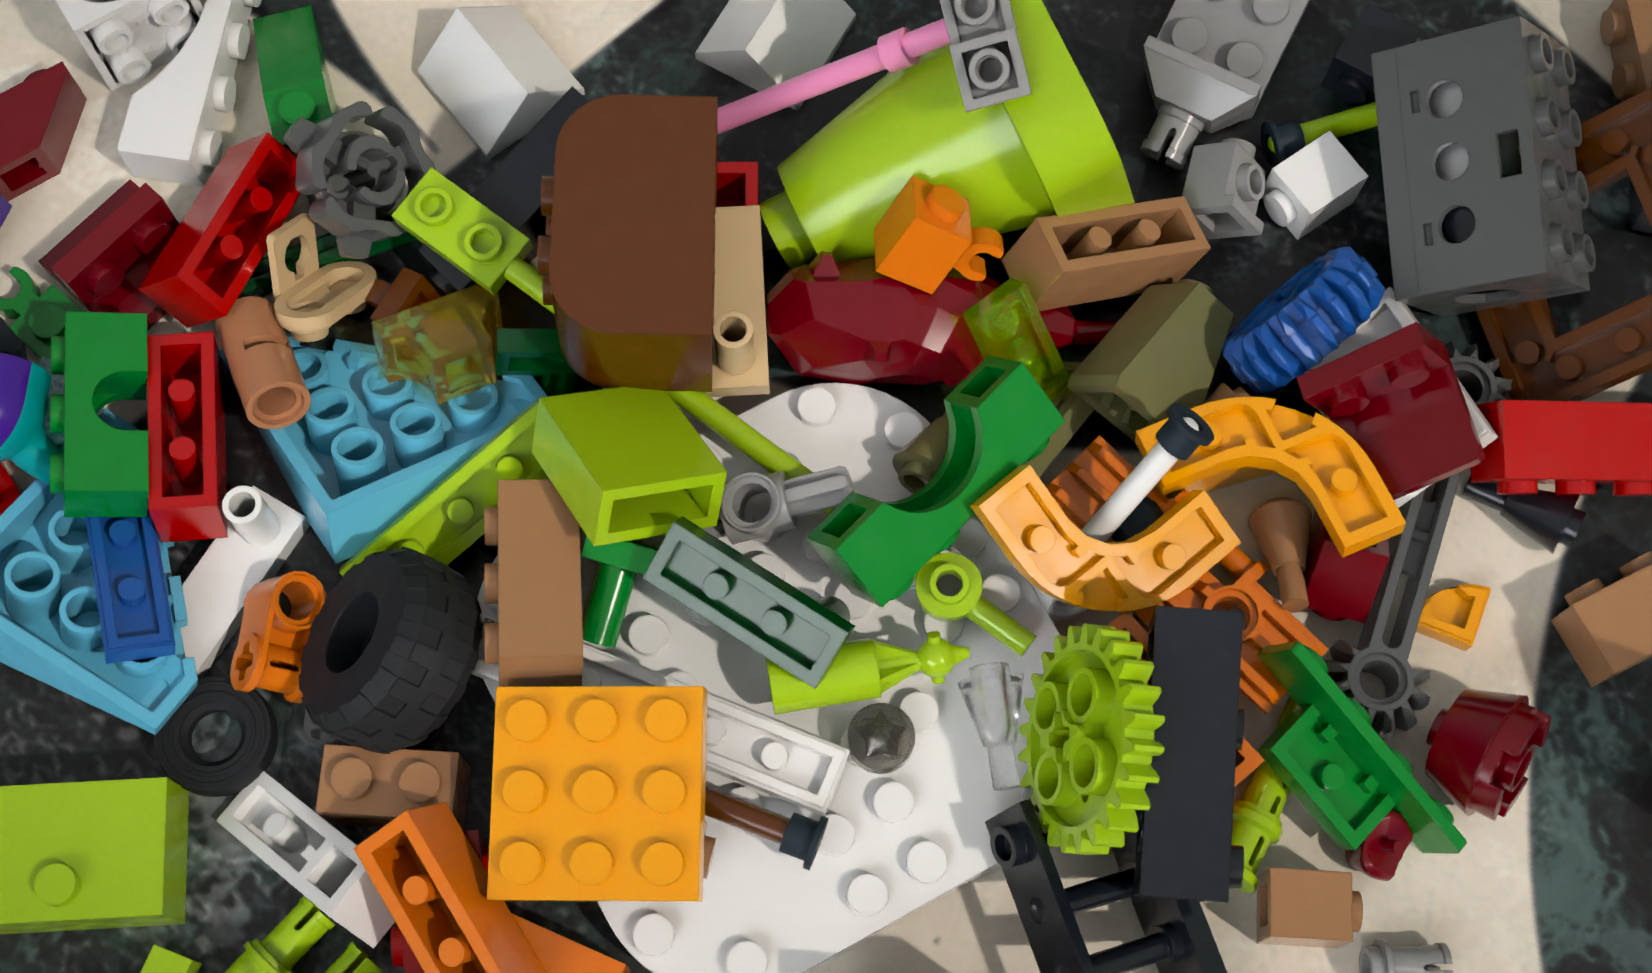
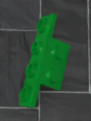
[1257,641,1467,854]

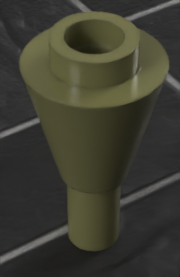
[892,411,949,494]

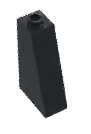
[418,86,589,304]

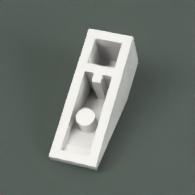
[216,771,395,949]

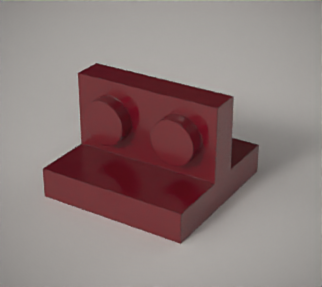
[38,179,179,331]

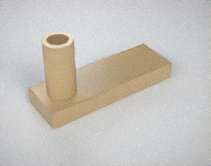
[705,205,770,397]

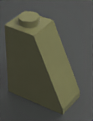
[1067,279,1234,442]

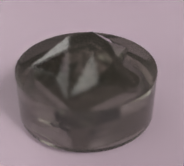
[847,703,915,774]

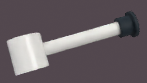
[1028,403,1214,621]

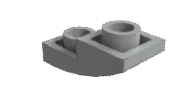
[940,0,1032,112]

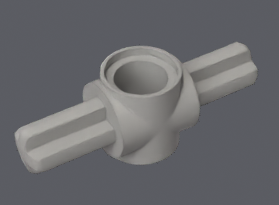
[664,466,854,545]

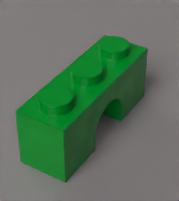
[50,311,149,517]

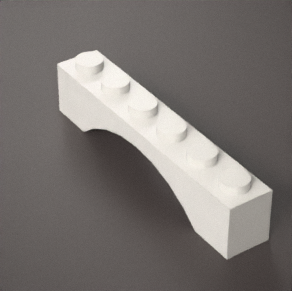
[116,0,262,187]

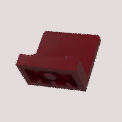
[1296,322,1485,500]

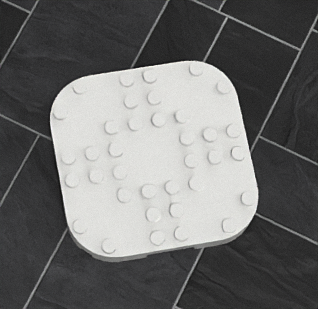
[477,383,1061,973]

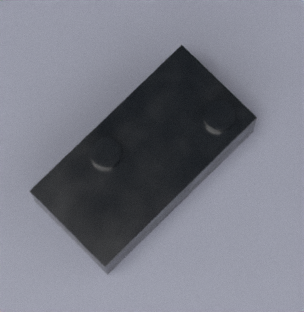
[1133,606,1244,903]

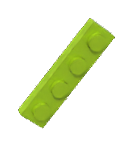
[339,399,549,577]

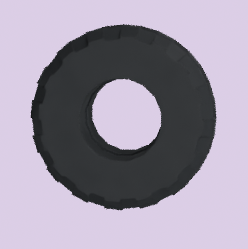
[299,547,483,754]

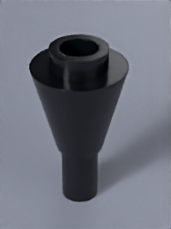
[1462,475,1586,554]

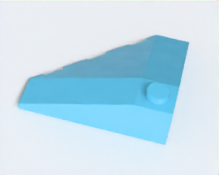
[219,330,548,564]
[0,408,198,735]

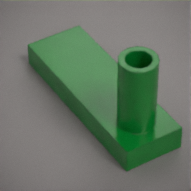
[581,536,659,648]

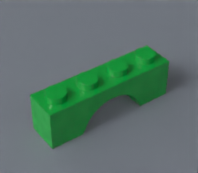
[806,355,1065,607]

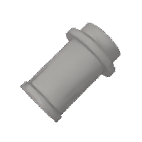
[1359,939,1453,973]

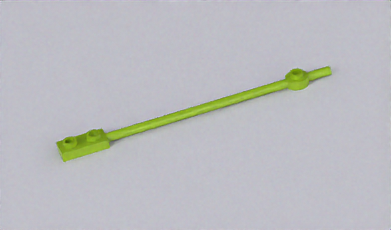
[391,167,1037,657]

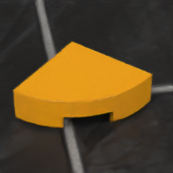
[1416,584,1491,651]

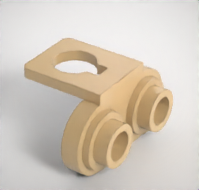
[266,213,377,342]

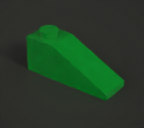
[253,5,343,157]

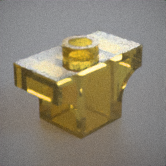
[371,284,503,404]

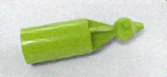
[765,631,970,715]

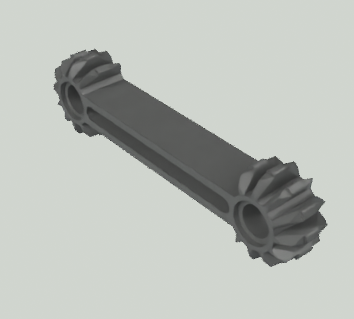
[1324,341,1513,741]

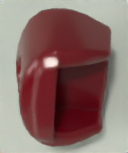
[1345,810,1413,881]

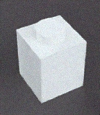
[1262,131,1368,240]

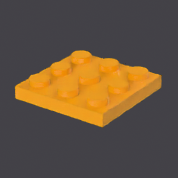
[487,686,708,902]

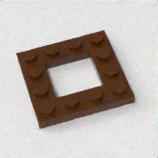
[1476,87,1652,401]

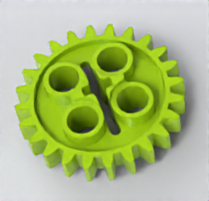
[1018,623,1165,855]

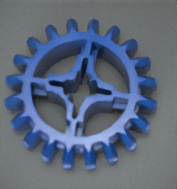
[1222,246,1385,393]

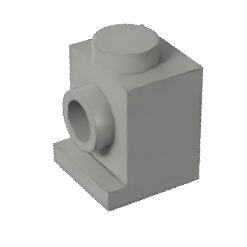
[1182,138,1266,239]

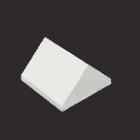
[695,0,856,111]
[418,5,585,160]

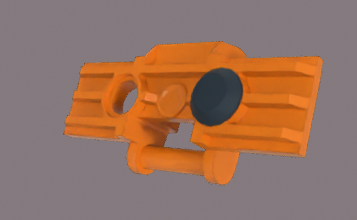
[1046,435,1329,715]

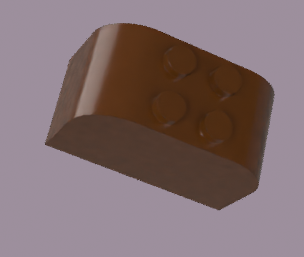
[537,94,718,392]

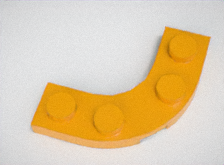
[1135,397,1406,558]
[970,465,1241,612]

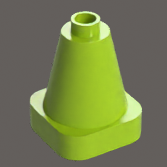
[758,0,1135,269]

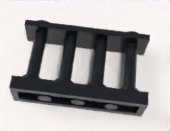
[985,799,1227,973]

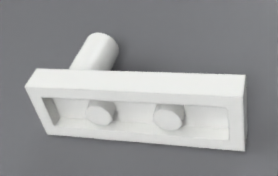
[181,485,310,680]

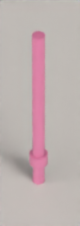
[718,18,951,134]

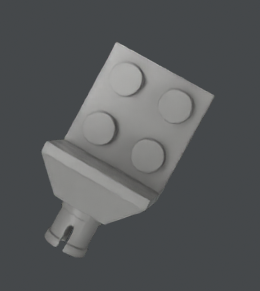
[1140,0,1310,170]

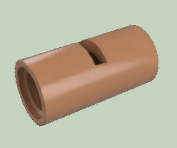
[215,296,311,429]

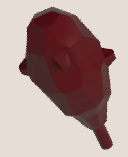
[765,251,1117,386]

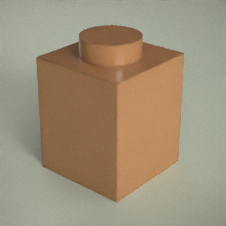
[1257,867,1363,948]

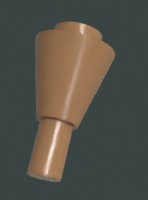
[1248,497,1312,613]

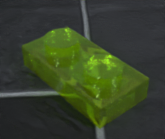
[962,278,1070,402]

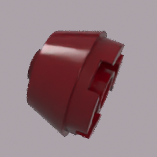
[1425,689,1551,821]

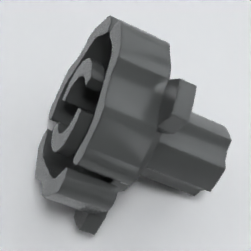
[283,101,436,259]

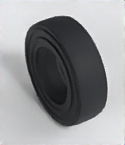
[154,677,278,797]

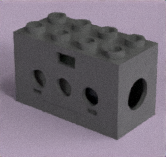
[1371,16,1596,317]

